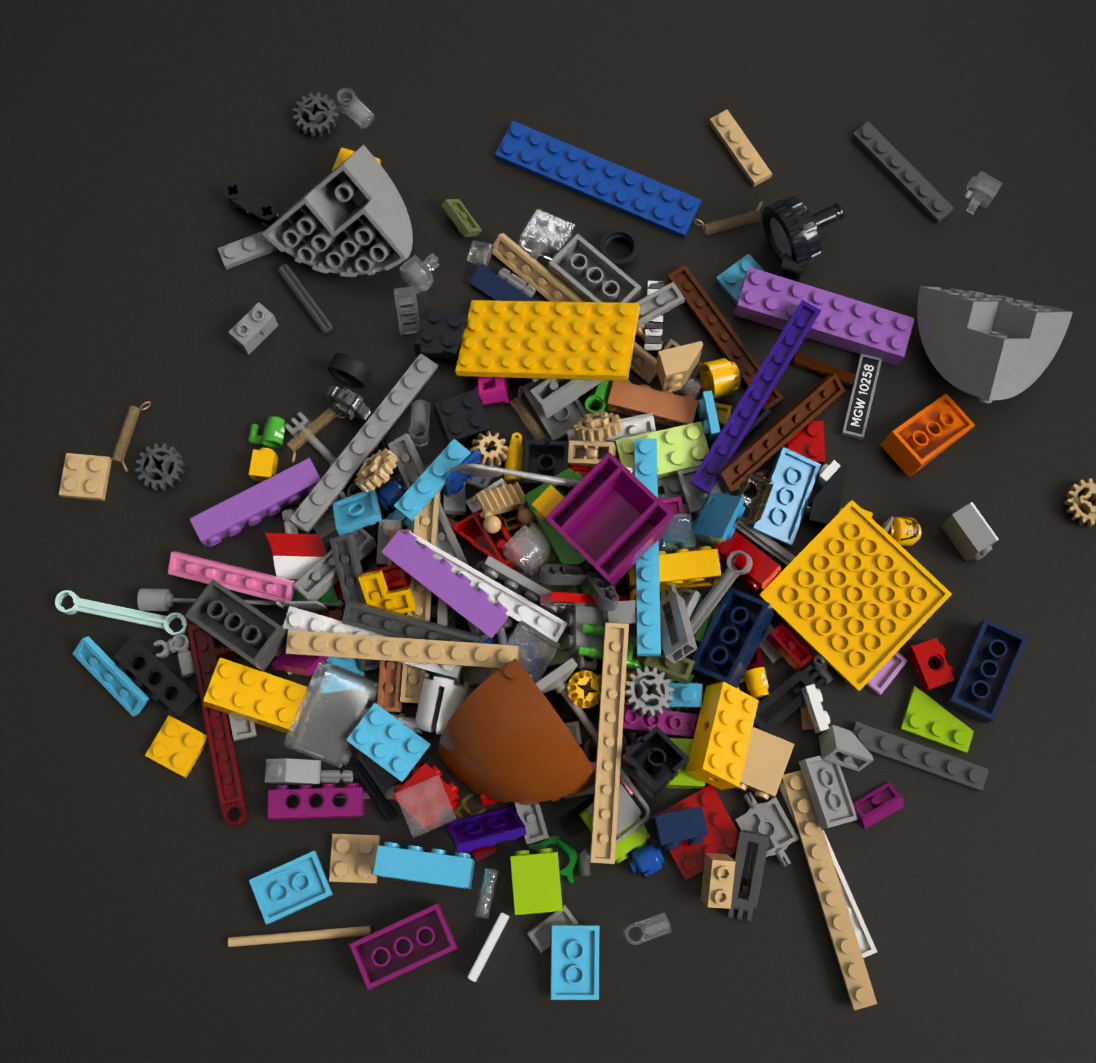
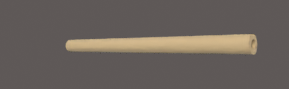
[228,926,371,947]

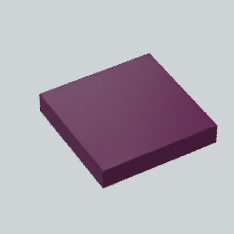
[272,649,328,676]

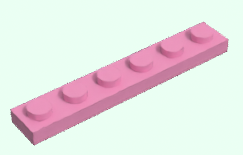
[168,551,296,603]

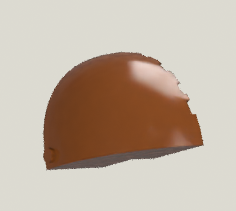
[438,658,596,805]

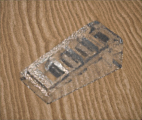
[394,286,420,335]

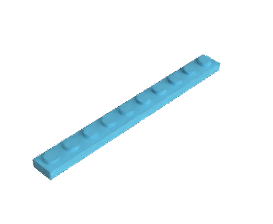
[634,439,661,656]

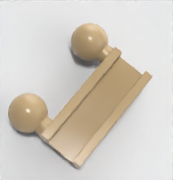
[472,482,536,534]

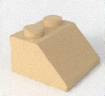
[656,341,703,392]

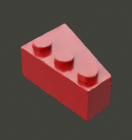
[452,508,527,572]
[713,531,782,595]

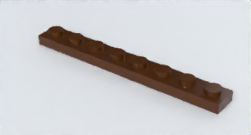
[667,265,784,409]
[716,373,845,492]

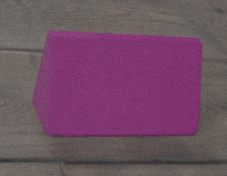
[853,781,904,829]

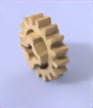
[573,411,622,442]
[354,448,398,492]
[1064,478,1096,527]

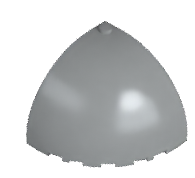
[262,145,413,277]
[917,286,1073,403]

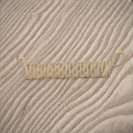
[694,201,763,235]
[510,386,549,442]
[112,402,151,472]
[287,407,346,463]

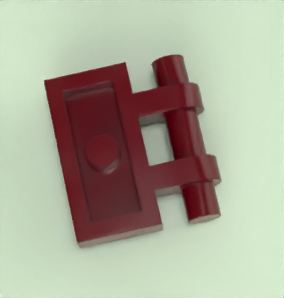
[766,621,817,672]

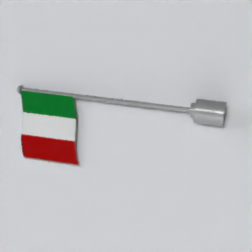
[137,533,344,611]

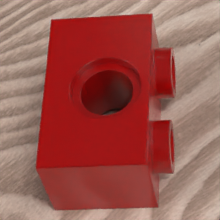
[907,638,955,693]

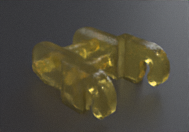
[451,792,487,819]

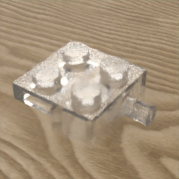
[519,209,575,260]

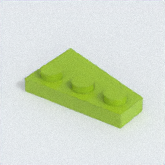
[899,686,974,754]

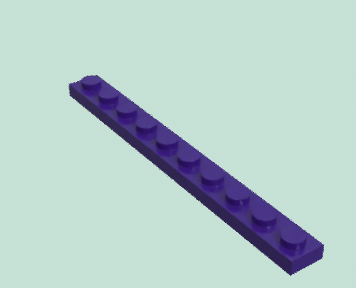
[690,300,821,494]

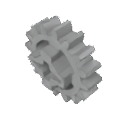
[625,666,674,718]

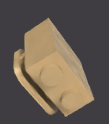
[736,727,795,800]

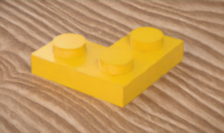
[358,570,417,614]

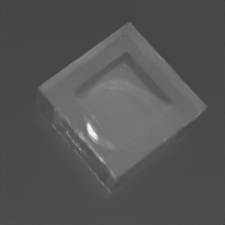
[467,241,494,266]

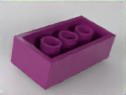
[349,903,458,990]

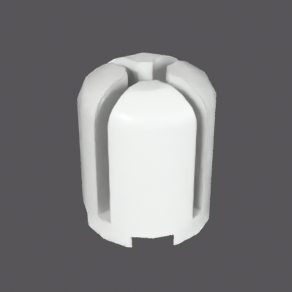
[415,673,470,735]

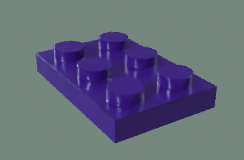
[445,805,526,853]

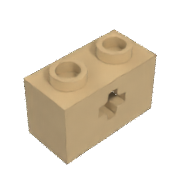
[568,441,616,467]
[700,853,736,909]

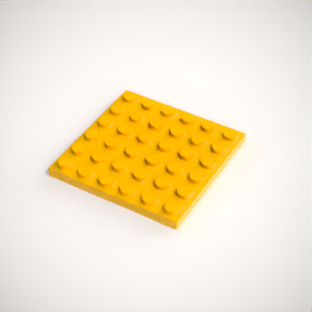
[758,500,952,692]

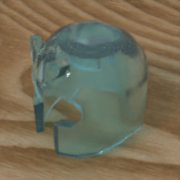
[659,513,696,550]

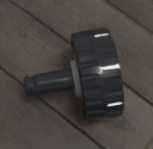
[762,196,844,268]

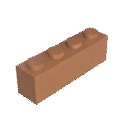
[607,380,699,427]

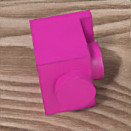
[475,377,509,405]

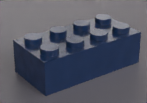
[692,588,775,688]
[944,618,1028,724]

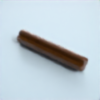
[792,353,855,386]

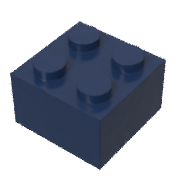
[652,806,708,851]

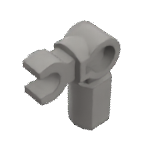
[154,634,196,678]

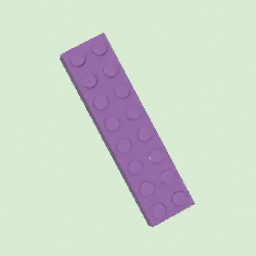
[733,267,915,366]

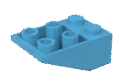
[688,492,746,547]

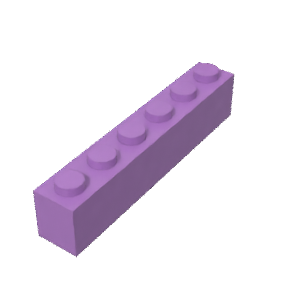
[190,458,321,547]
[382,530,509,639]

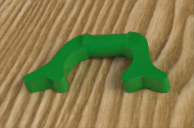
[528,836,578,884]

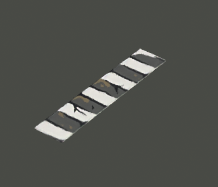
[644,281,665,351]

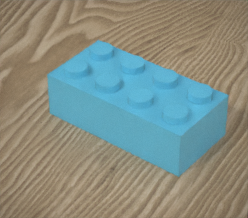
[373,842,475,889]

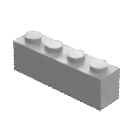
[530,379,604,419]

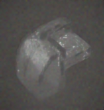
[503,522,551,578]

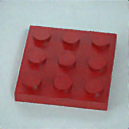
[651,785,740,881]

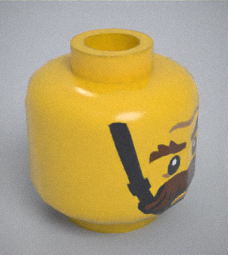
[887,517,921,546]

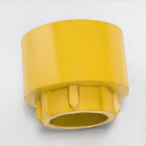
[700,358,741,398]

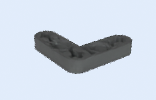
[539,564,619,611]

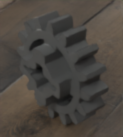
[293,92,339,137]
[325,385,371,422]
[135,443,185,491]

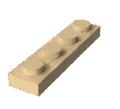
[709,110,772,187]

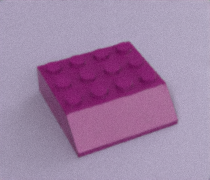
[545,452,675,585]

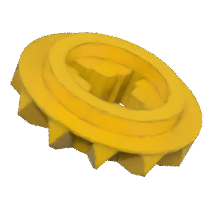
[567,670,601,708]

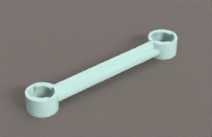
[55,590,188,637]

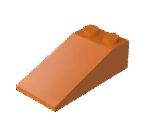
[880,394,975,477]

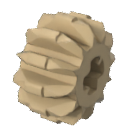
[470,431,508,467]

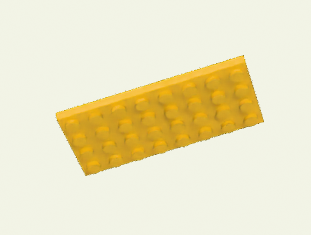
[455,300,640,381]

